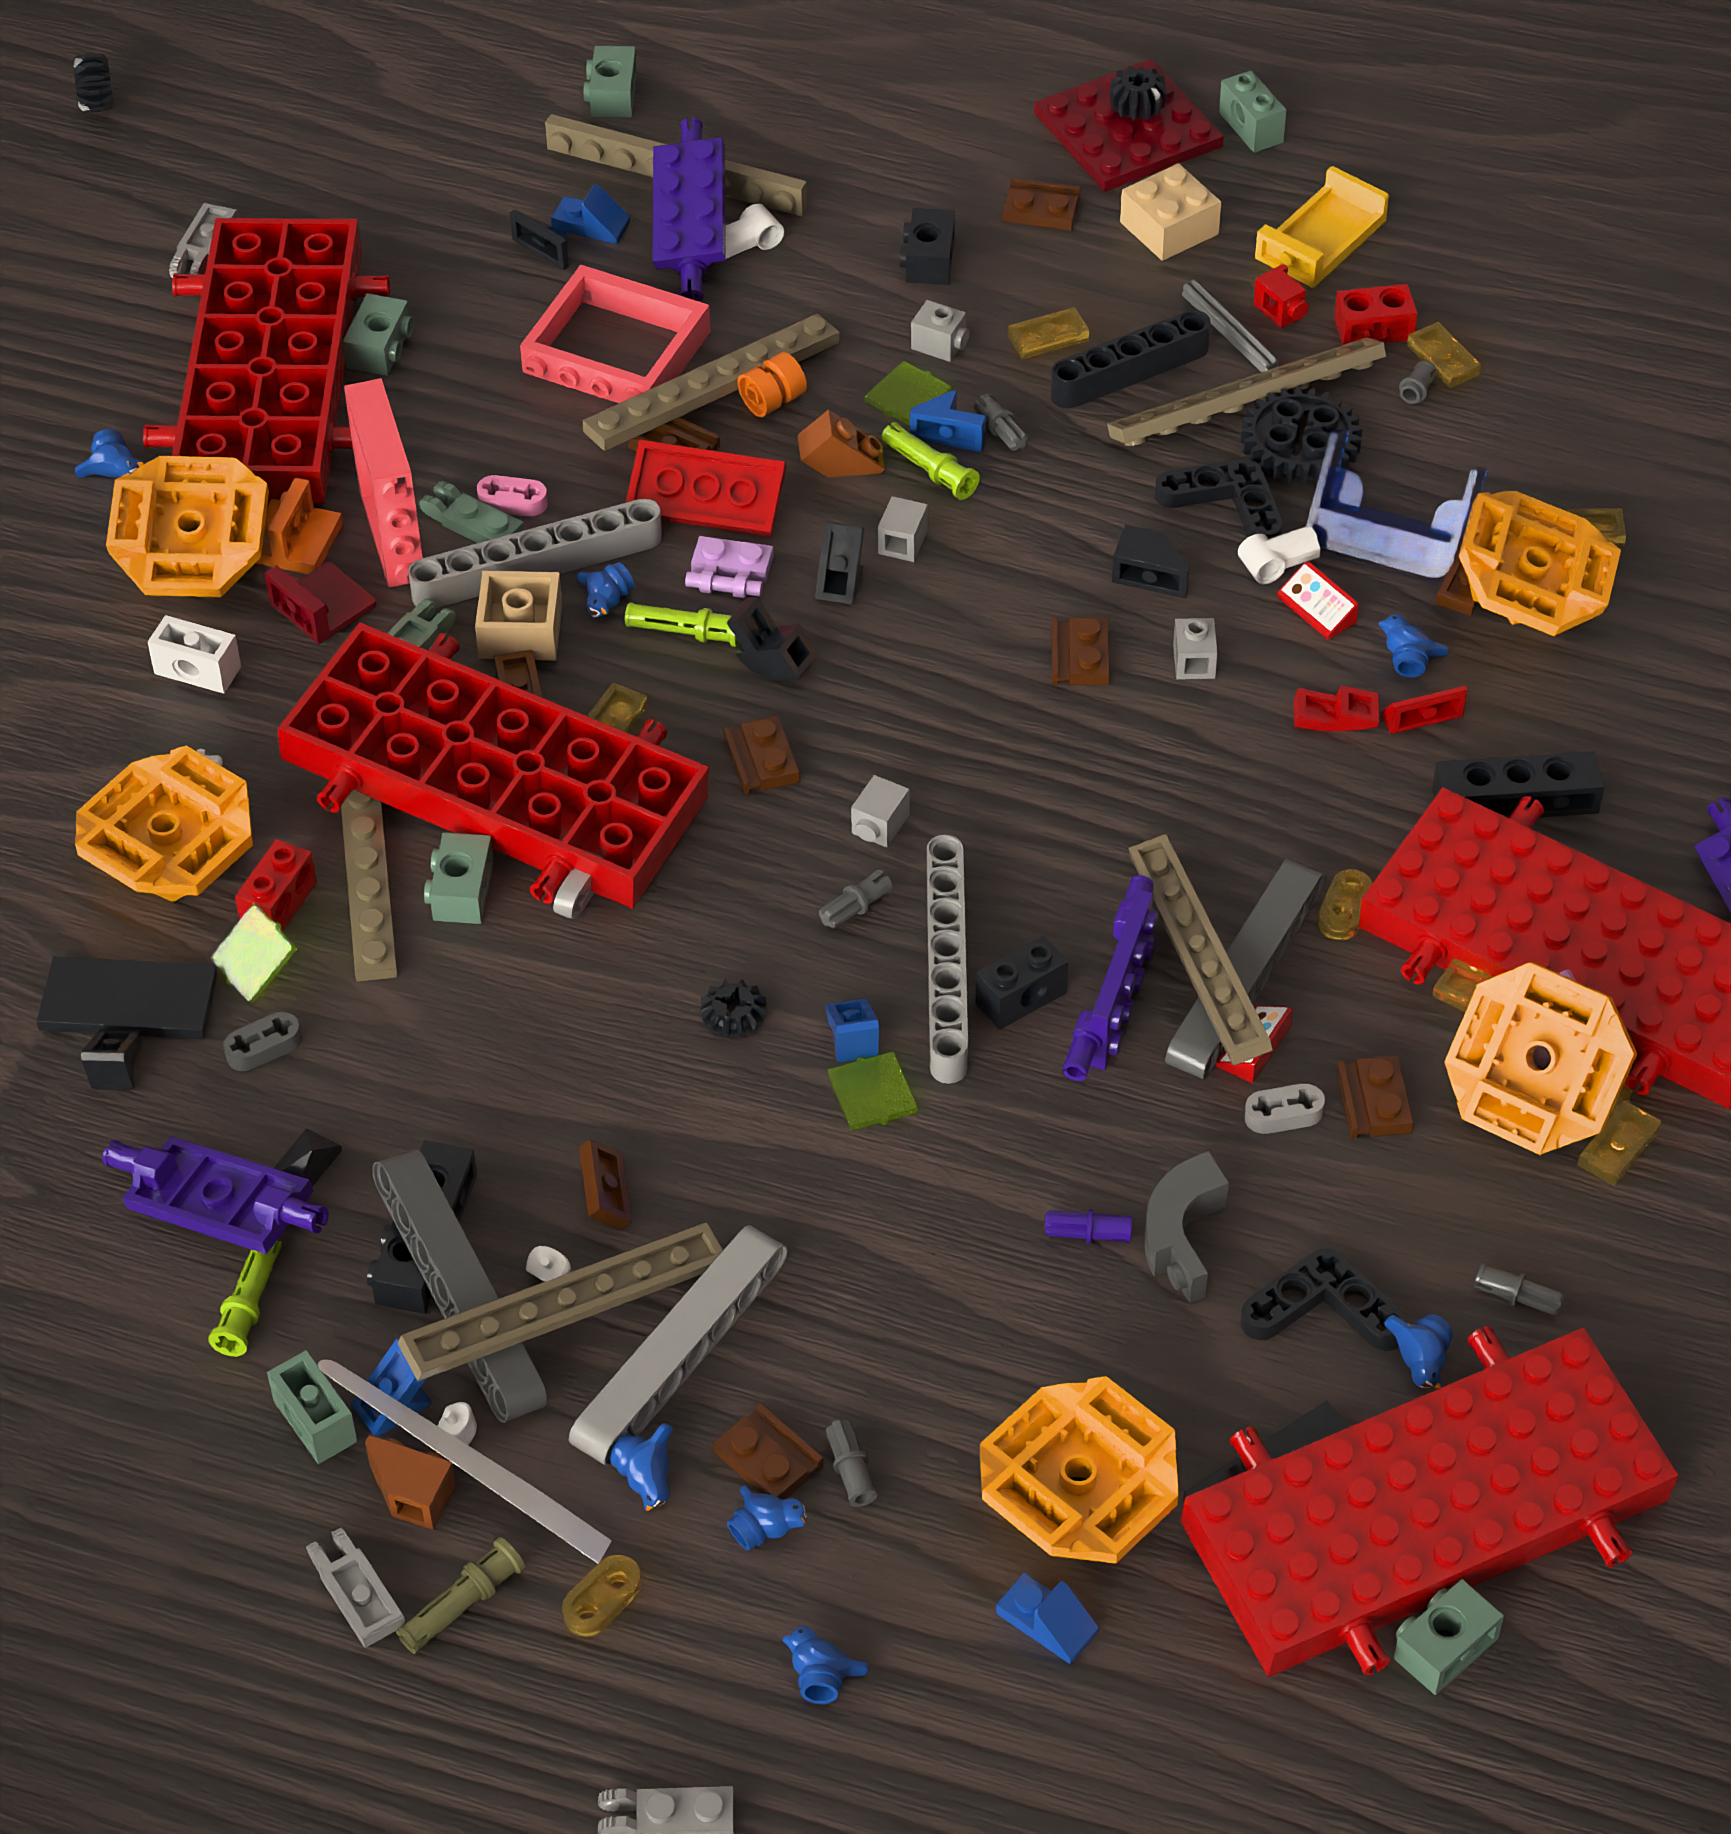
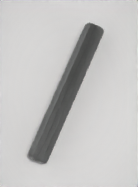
[1182,279,1279,372]

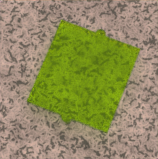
[864,361,951,426]
[210,904,297,1003]
[827,1052,917,1131]

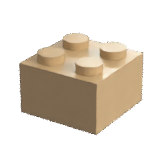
[1120,163,1221,261]
[475,571,563,661]

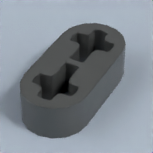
[223,1012,302,1071]

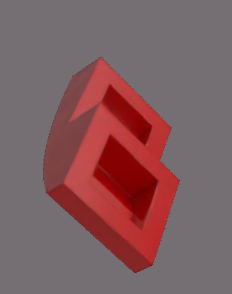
[1294,685,1379,731]

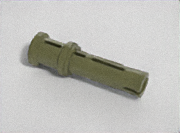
[396,1537,525,1654]

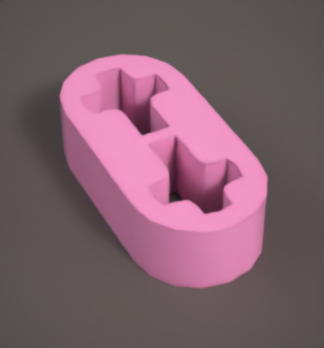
[477,475,548,517]

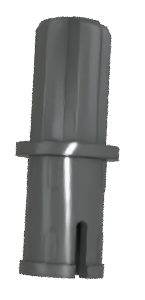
[974,393,1028,451]
[819,869,892,928]
[1474,1262,1564,1315]
[826,1419,878,1507]

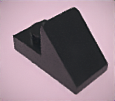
[815,523,865,604]
[81,1029,142,1090]

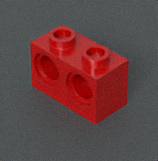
[1334,284,1417,345]
[235,839,317,940]

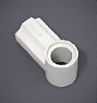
[726,204,784,258]
[1238,526,1320,584]

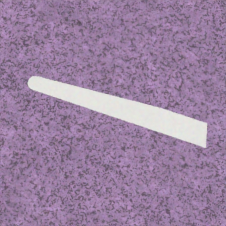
[318,1360,612,1564]

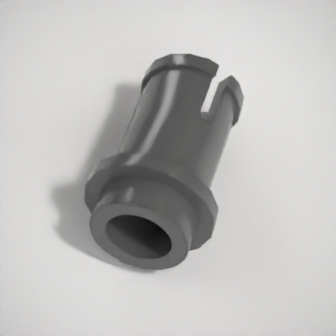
[1399,361,1438,404]

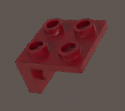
[265,562,377,645]

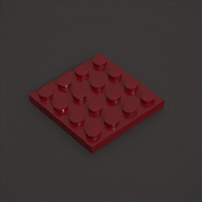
[1034,59,1224,192]

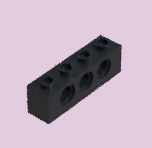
[1432,751,1604,818]
[367,1140,477,1314]

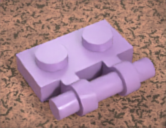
[685,536,774,598]

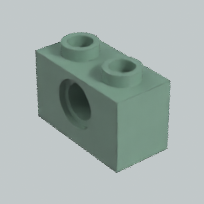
[584,46,637,118]
[1219,70,1286,153]
[343,293,414,376]
[424,832,494,924]
[267,1350,357,1464]
[1394,1579,1504,1695]

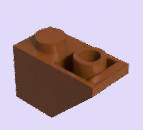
[798,409,885,478]
[365,1435,456,1530]

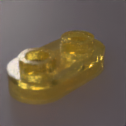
[1318,869,1372,940]
[562,1555,641,1637]

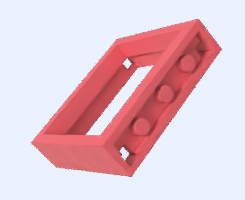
[520,265,711,403]
[344,378,423,588]

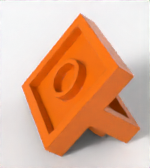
[256,478,343,574]

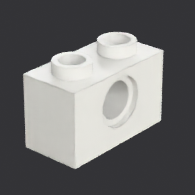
[148,615,241,693]

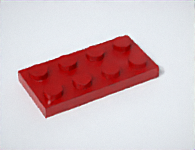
[625,440,787,537]

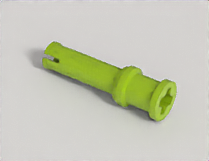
[881,422,980,500]
[625,602,740,647]
[209,1240,282,1357]

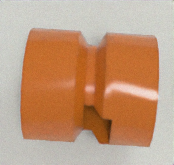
[737,352,807,417]

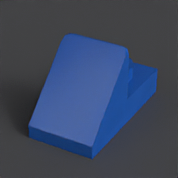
[551,183,630,244]
[910,390,986,452]
[825,998,879,1063]
[351,1338,432,1436]
[996,1572,1099,1665]

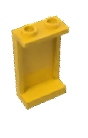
[1255,166,1389,288]

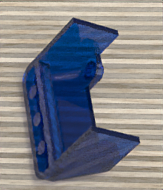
[1306,429,1487,578]

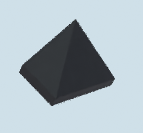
[510,209,569,270]
[274,1128,342,1187]

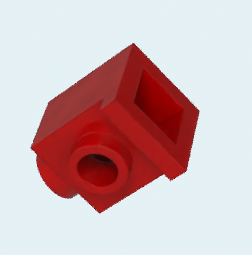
[1253,263,1309,328]

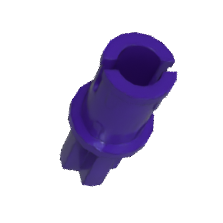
[1045,1209,1132,1244]

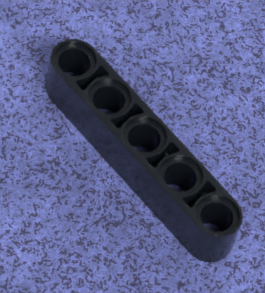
[1051,310,1210,409]

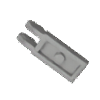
[169,203,239,278]
[306,1527,405,1648]
[598,1786,734,1834]

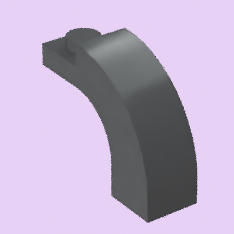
[1144,1151,1229,1304]

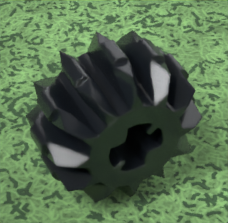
[73,53,113,112]
[1109,65,1168,122]

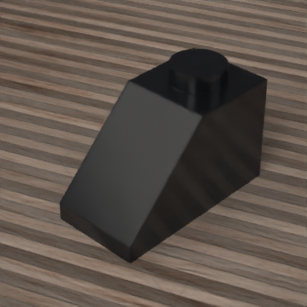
[1112,524,1190,599]

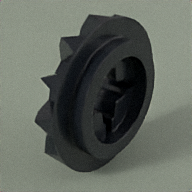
[700,979,767,1037]

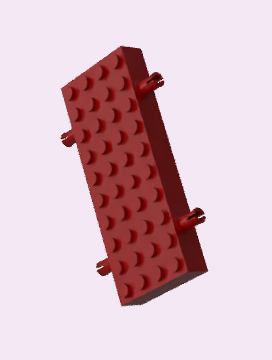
[143,218,391,504]
[278,622,709,909]
[1359,787,1731,1110]
[1180,1326,1679,1677]

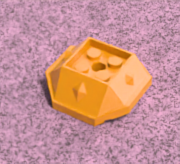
[106,456,269,597]
[1459,491,1621,636]
[75,745,253,902]
[1444,962,1637,1155]
[980,1376,1178,1564]

